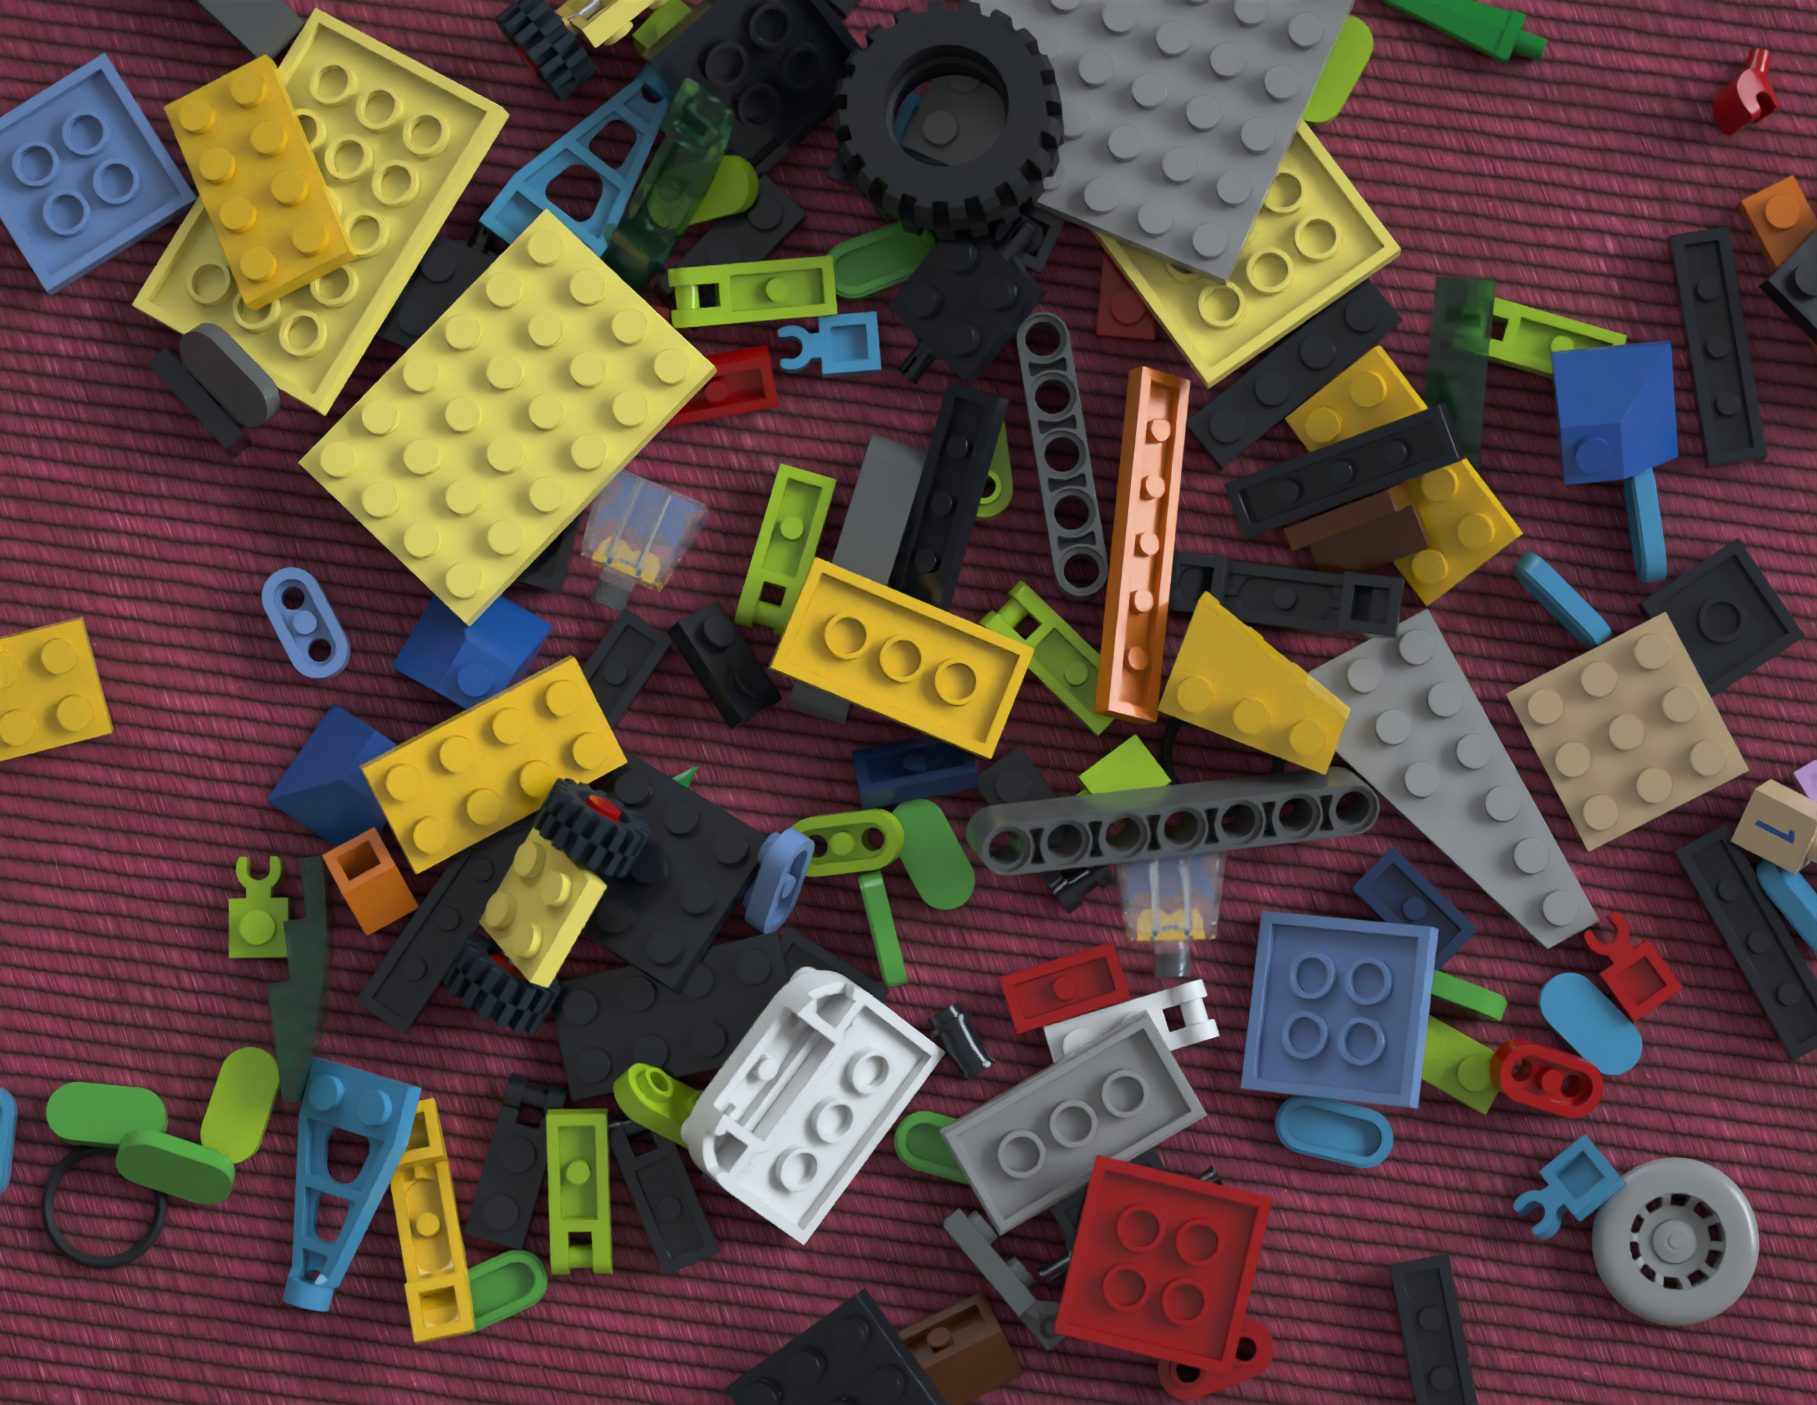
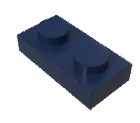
[852,736,980,810]
[1349,846,1478,971]

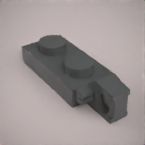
[942,1208,1066,1351]

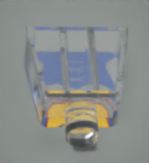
[580,469,710,613]
[1112,850,1227,978]

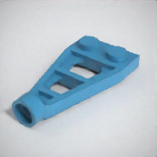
[478,63,677,258]
[282,1057,422,1312]

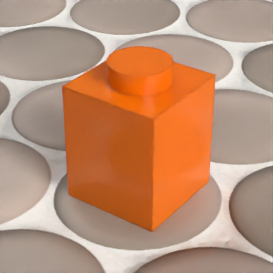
[322,827,419,936]

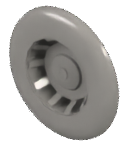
[1592,1157,1759,1326]

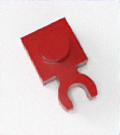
[1581,911,1683,1023]

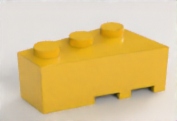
[1157,591,1351,775]

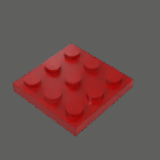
[1053,1154,1273,1376]

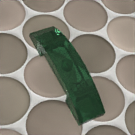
[600,78,735,295]
[1424,275,1496,474]

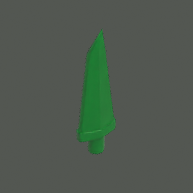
[1379,0,1548,65]

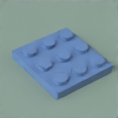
[0,53,197,296]
[1241,911,1439,1109]

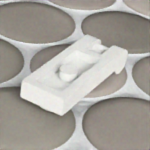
[1043,979,1220,1063]

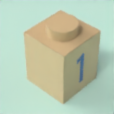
[1731,779,1817,874]

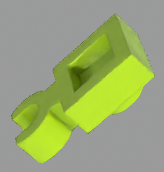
[229,856,292,959]

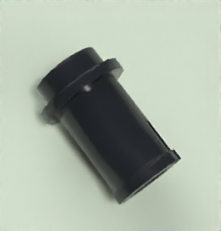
[928,1002,996,1082]

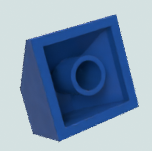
[1551,340,1678,485]
[391,595,553,711]
[267,703,398,847]

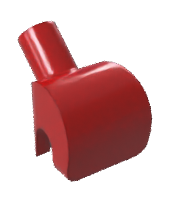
[1712,48,1781,136]

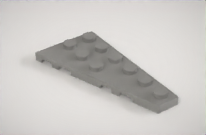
[1308,608,1600,950]

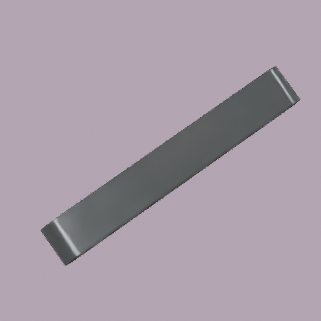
[966,767,1380,876]

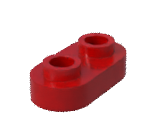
[1489,1038,1603,1118]
[1156,1318,1274,1400]

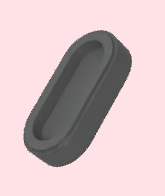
[179,323,280,427]

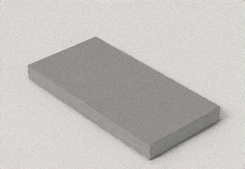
[939,1010,1207,1236]

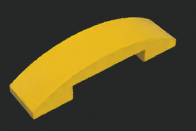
[390,1098,475,1344]

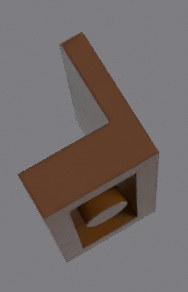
[1284,481,1431,574]
[898,1291,1022,1405]

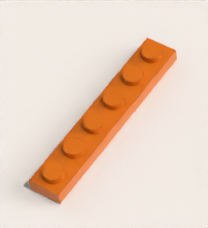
[1094,366,1190,725]

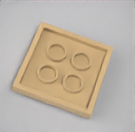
[1506,612,1749,852]

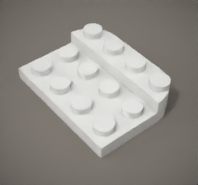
[681,967,946,1245]

